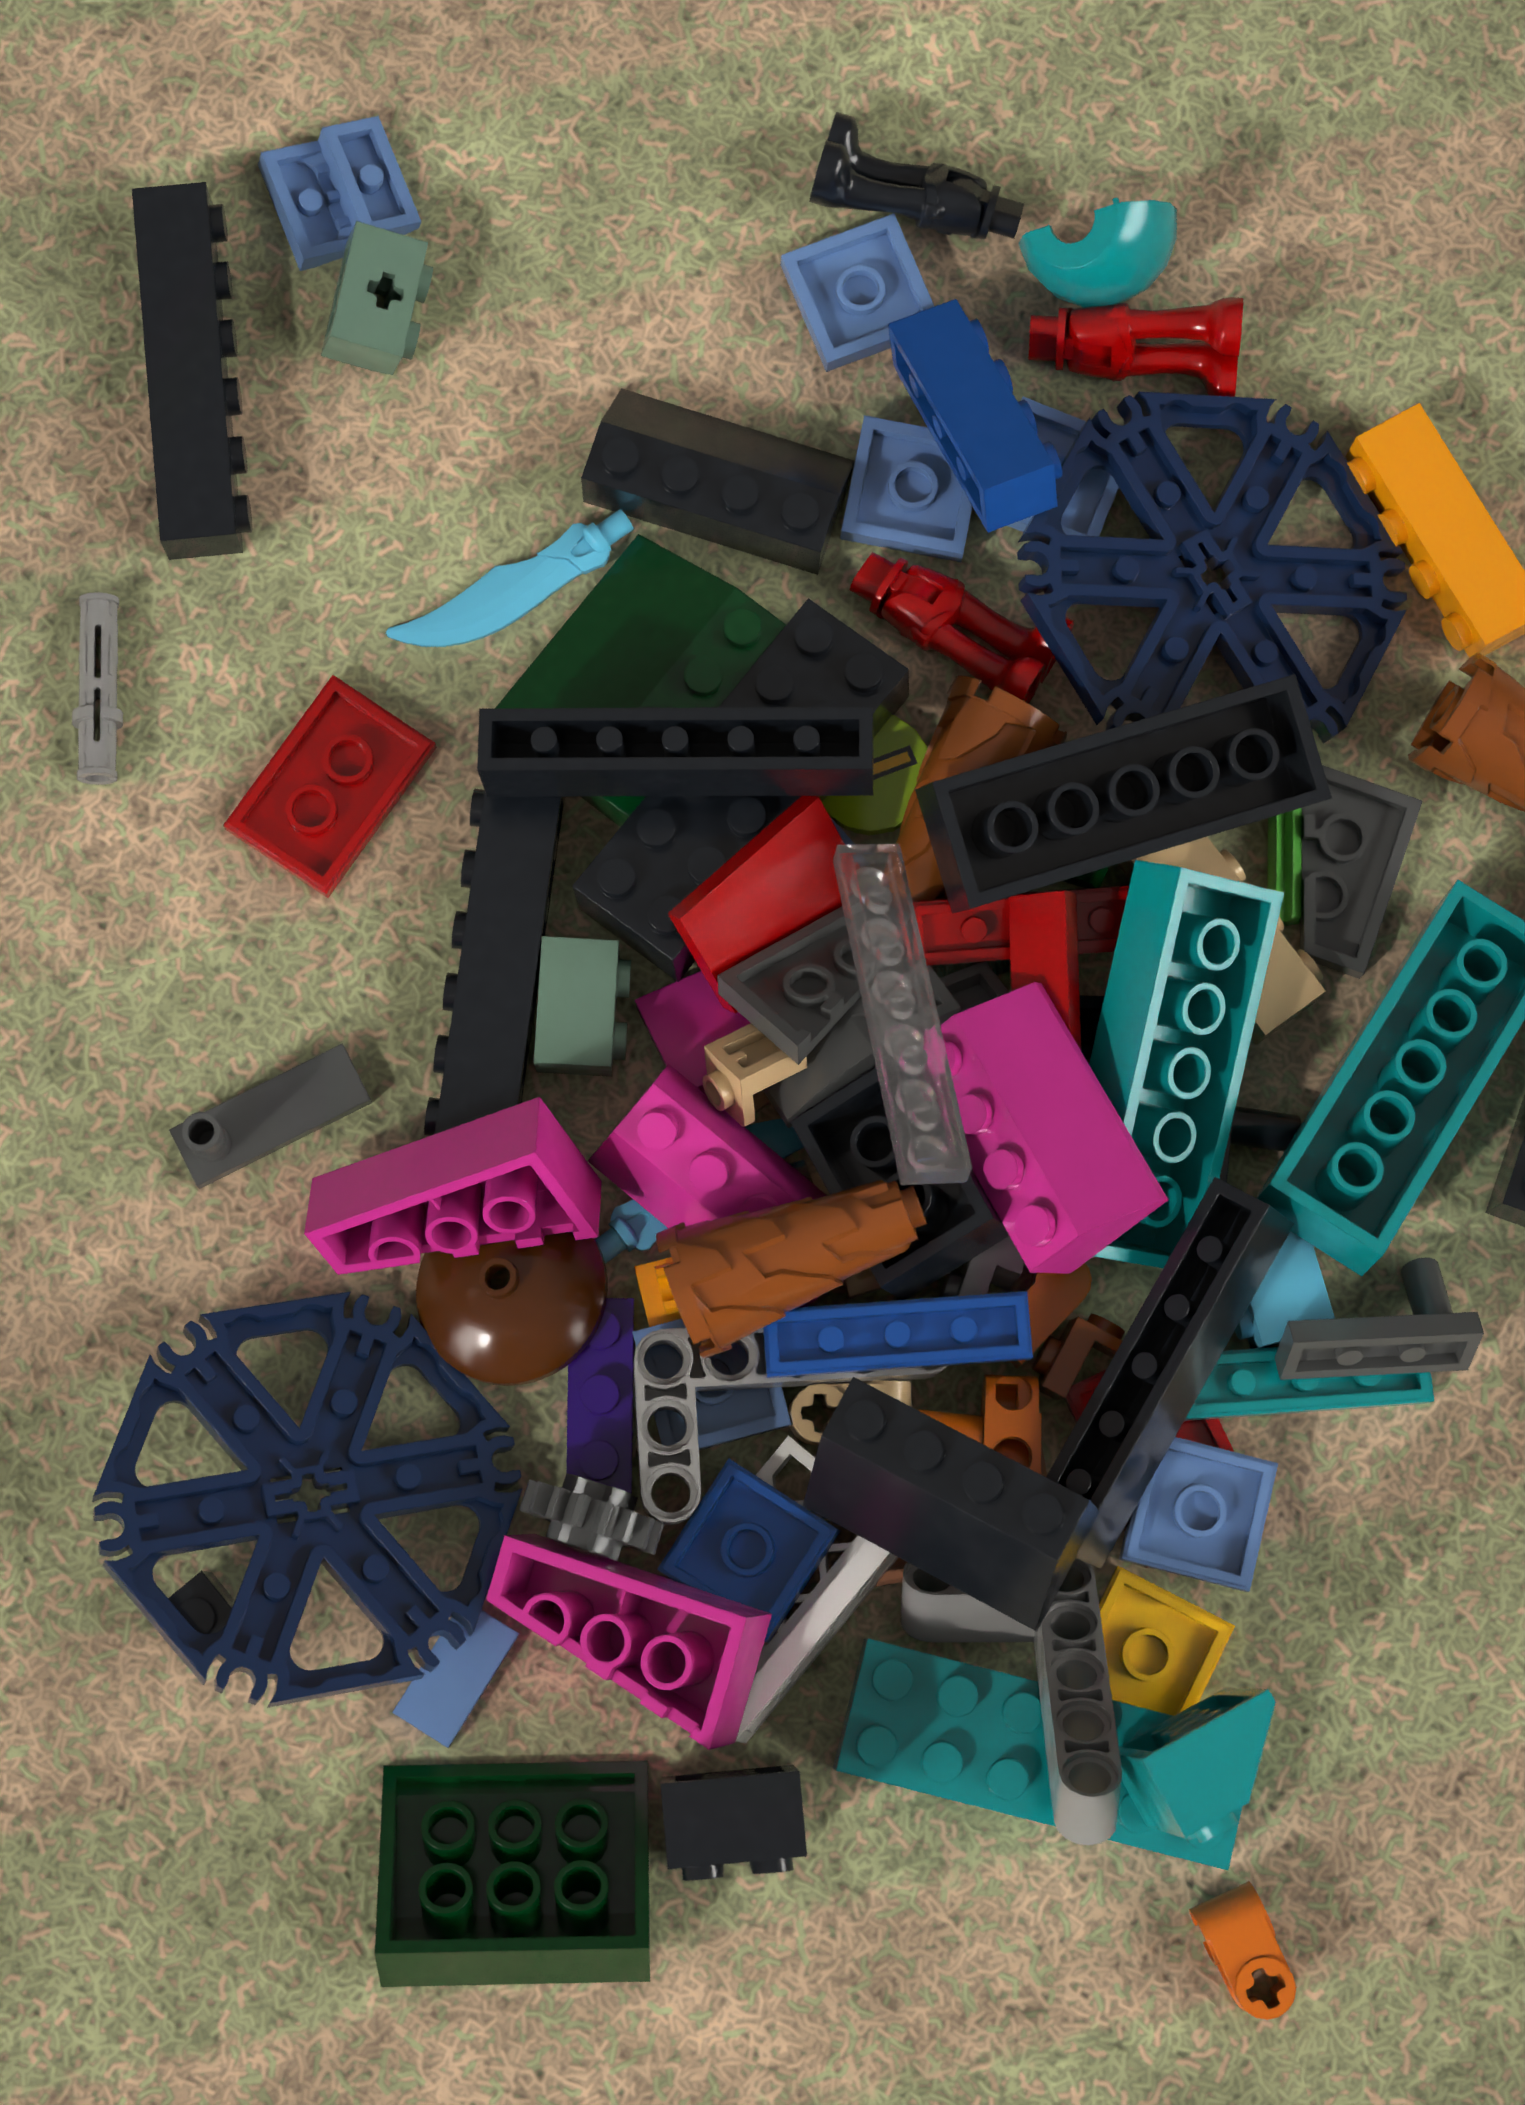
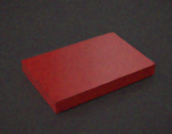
[223,675,437,898]
[667,796,871,1014]

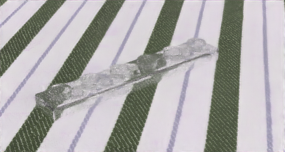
[833,844,972,1185]

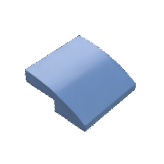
[258,116,421,271]

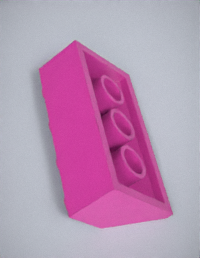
[907,982,1168,1274]
[588,1064,827,1308]

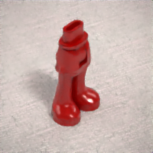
[1028,297,1243,397]
[849,552,1074,704]

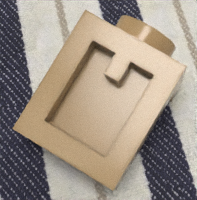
[703,1023,807,1127]

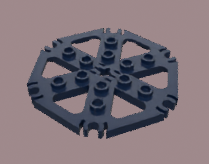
[1017,391,1407,744]
[92,1291,523,1708]

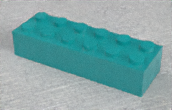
[1089,860,1284,1268]
[1256,880,1525,1276]
[833,1638,1242,1871]

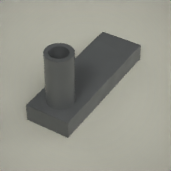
[169,1043,372,1189]
[1275,1258,1484,1380]

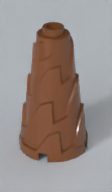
[1408,653,1525,812]
[878,675,1067,923]
[656,1180,927,1359]

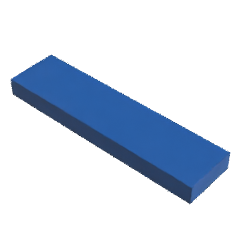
[763,1291,1033,1378]

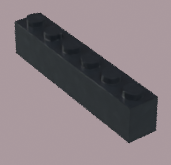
[132,182,253,560]
[477,707,874,797]
[424,788,565,1136]
[1046,1177,1294,1568]

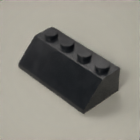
[581,388,855,575]
[803,1377,1100,1632]

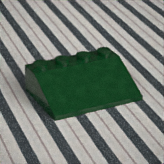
[495,534,786,827]
[375,1761,650,1987]

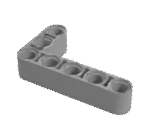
[634,1328,948,1525]
[900,1559,1122,1845]

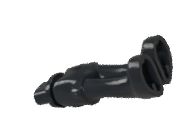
[809,112,1024,239]

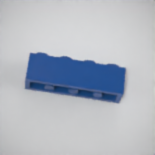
[888,299,1063,533]

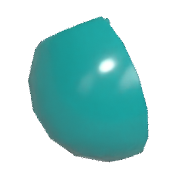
[1018,198,1177,308]

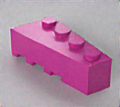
[304,1097,602,1275]
[486,1533,772,1750]

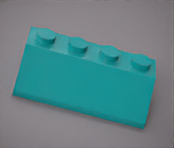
[1119,1688,1276,1843]

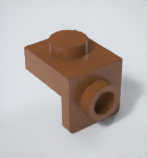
[1032,1313,1125,1401]

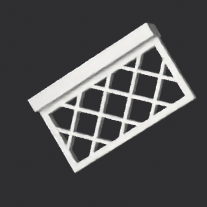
[671,1435,898,1743]

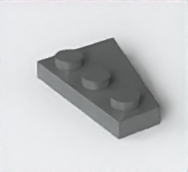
[1300,765,1423,979]
[717,892,909,1065]

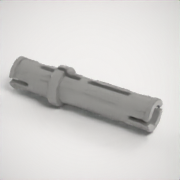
[72,592,123,785]

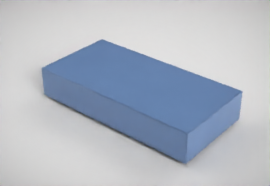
[392,1609,520,1748]

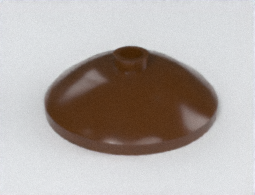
[416,1231,608,1386]

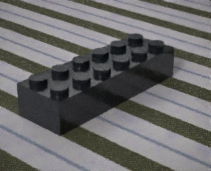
[572,598,909,982]
[915,674,1332,914]

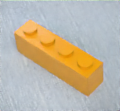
[1345,403,1525,658]

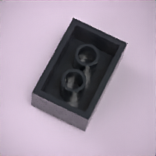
[791,1052,1009,1300]
[661,1765,807,1881]

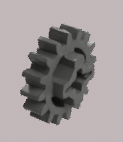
[519,1473,664,1561]

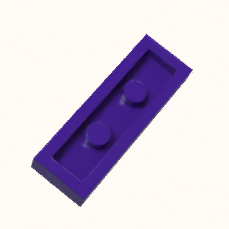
[566,1298,634,1495]

